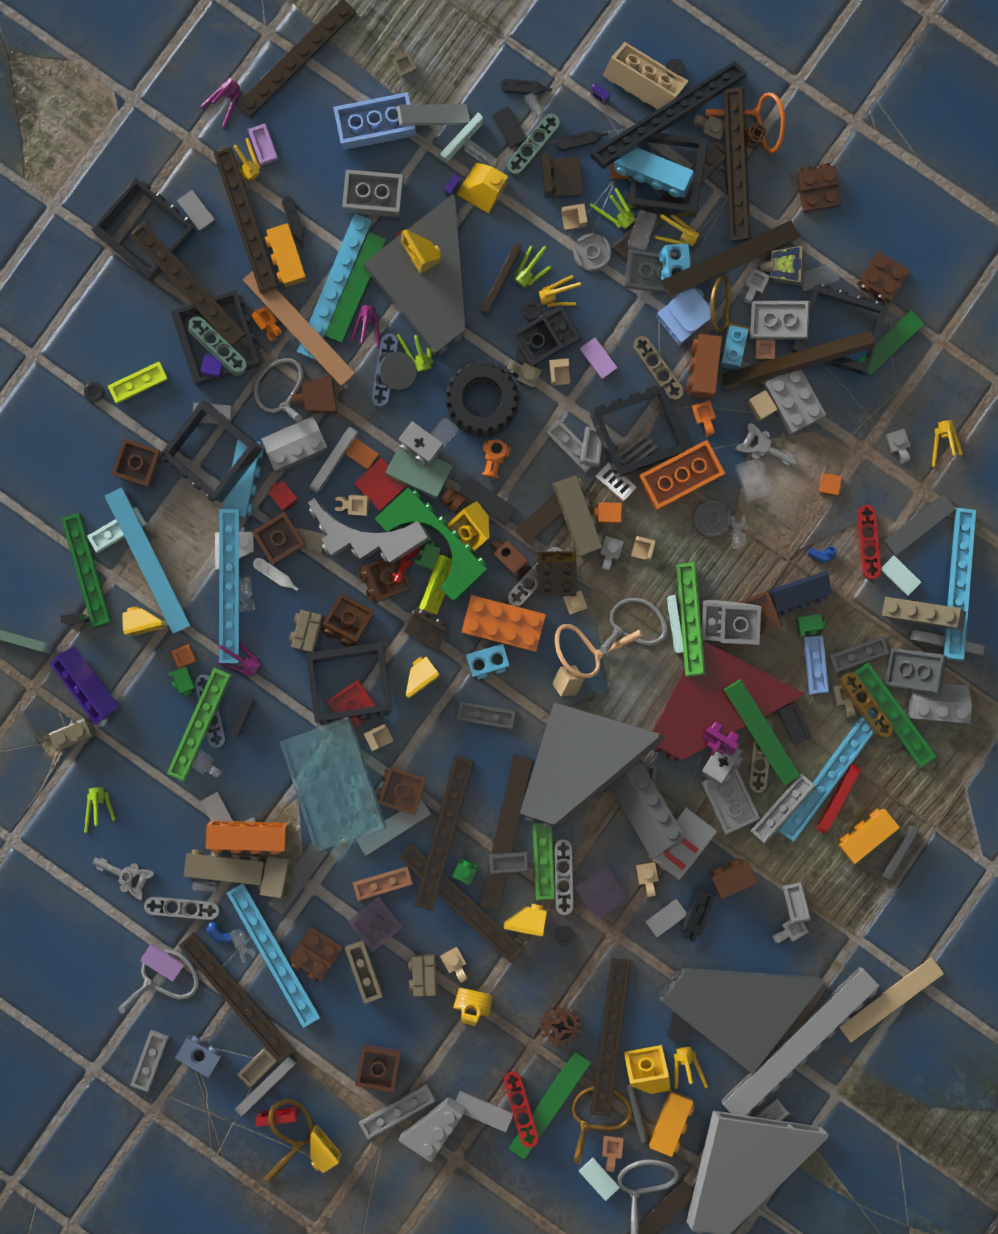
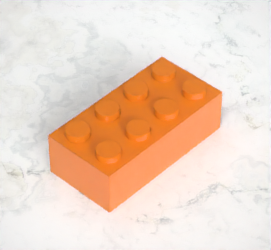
[638,440,725,512]
[461,595,546,653]
[206,821,288,854]

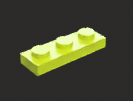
[108,362,169,404]
[419,554,452,615]

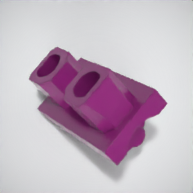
[702,722,740,756]

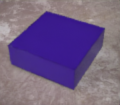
[590,83,610,105]
[444,174,460,197]
[200,355,223,378]

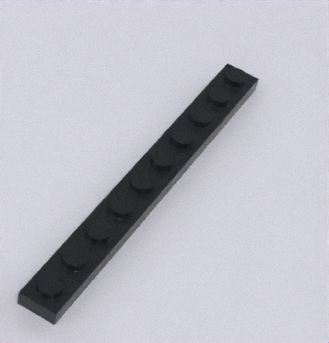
[591,61,747,169]

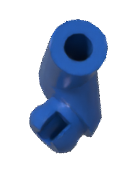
[807,546,837,563]
[206,921,232,943]

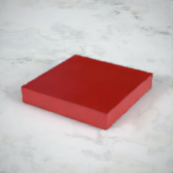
[354,458,407,511]
[326,679,376,733]
[255,1107,299,1127]

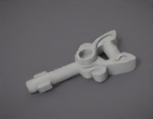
[735,423,797,466]
[92,857,155,900]

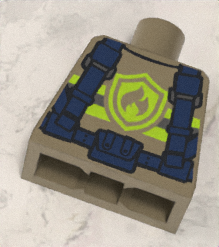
[760,246,805,286]

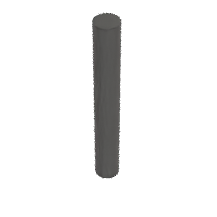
[626,1084,649,1143]

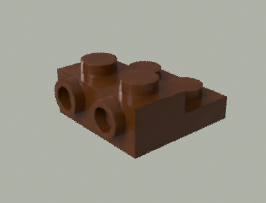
[796,163,841,213]
[857,251,910,304]
[359,559,412,604]
[738,590,783,634]
[321,593,374,647]
[376,767,427,815]
[289,925,344,982]

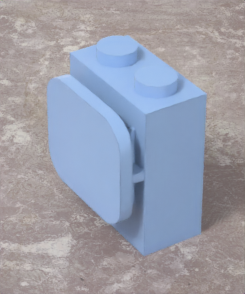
[656,287,717,346]

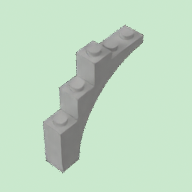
[308,498,431,564]

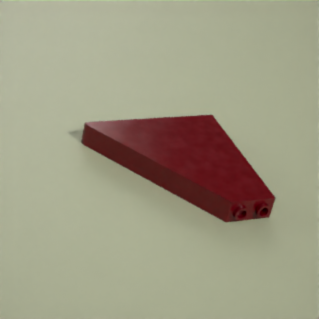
[652,641,804,761]

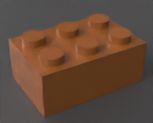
[686,334,722,400]

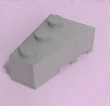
[398,1097,465,1162]

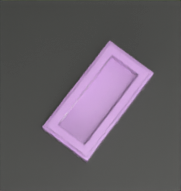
[248,123,278,166]
[579,338,617,380]
[140,943,184,982]

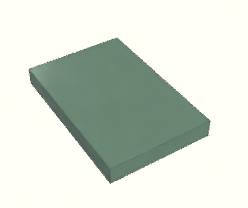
[385,445,453,499]

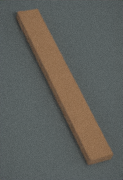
[243,271,356,387]

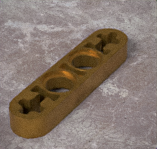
[840,673,893,738]

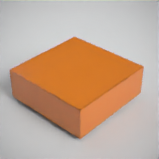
[819,473,842,496]
[171,644,197,669]

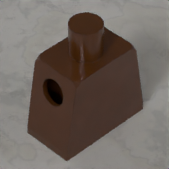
[292,375,338,414]
[490,538,532,581]

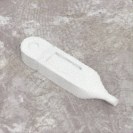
[253,558,299,591]

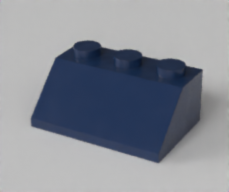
[770,571,832,615]

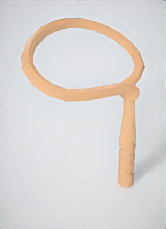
[554,624,643,678]

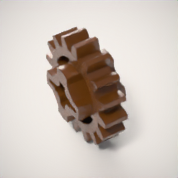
[540,1004,582,1048]

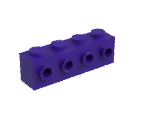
[50,646,120,725]

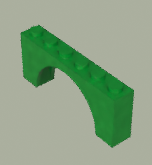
[375,488,488,603]

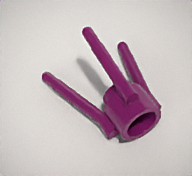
[201,78,241,129]
[350,305,380,349]
[217,640,261,677]

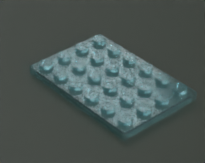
[280,717,387,852]

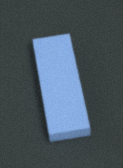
[803,635,829,694]

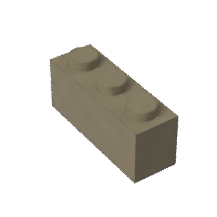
[345,939,384,1004]

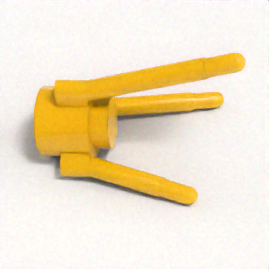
[234,138,261,181]
[654,215,700,247]
[539,275,581,308]
[932,420,963,468]
[674,1047,708,1089]

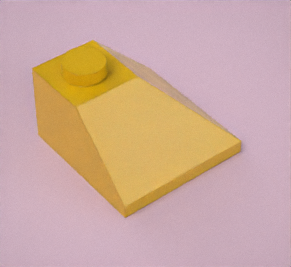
[456,162,508,214]
[401,229,442,274]
[446,501,489,551]
[122,606,169,636]
[406,656,440,699]
[504,904,547,937]
[624,1045,671,1094]
[310,1124,342,1173]

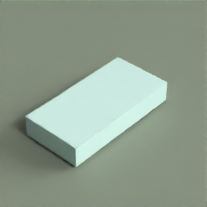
[881,556,921,596]
[579,1157,620,1201]

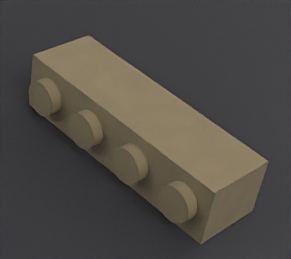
[552,475,603,556]
[882,597,966,631]
[183,849,266,885]

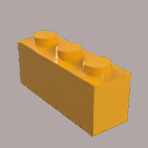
[265,223,307,288]
[837,808,900,864]
[649,1090,695,1157]

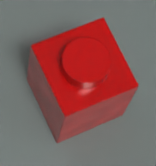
[268,480,299,512]

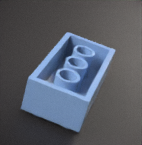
[333,92,416,150]

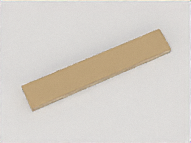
[838,957,944,1043]

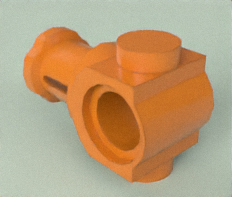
[482,439,511,479]

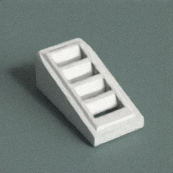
[595,462,637,502]

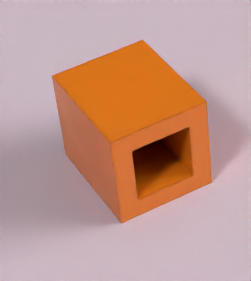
[594,502,622,524]

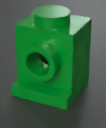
[415,541,441,571]
[795,614,826,637]
[168,667,196,698]
[452,858,478,885]

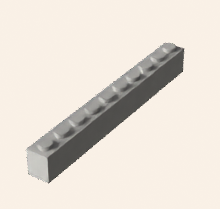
[721,967,879,1116]

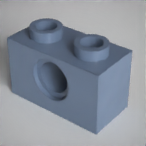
[175,1035,223,1078]

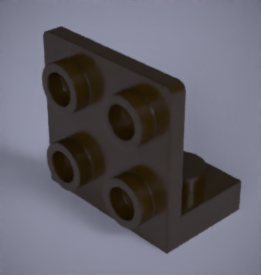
[542,154,582,198]
[538,551,577,596]
[404,609,448,650]

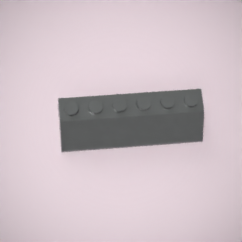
[610,760,686,860]

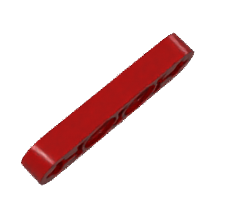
[857,505,881,579]
[816,764,861,834]
[504,1072,538,1148]

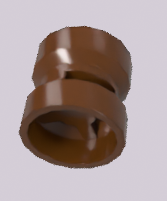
[746,124,766,148]
[440,486,466,513]

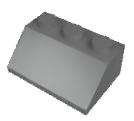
[262,416,329,474]
[908,683,972,724]

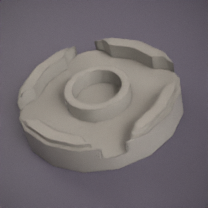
[573,233,611,272]

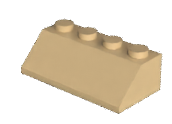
[602,42,688,110]

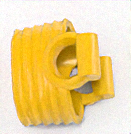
[453,988,493,1026]

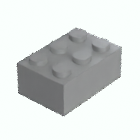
[342,169,404,218]
[762,369,826,436]

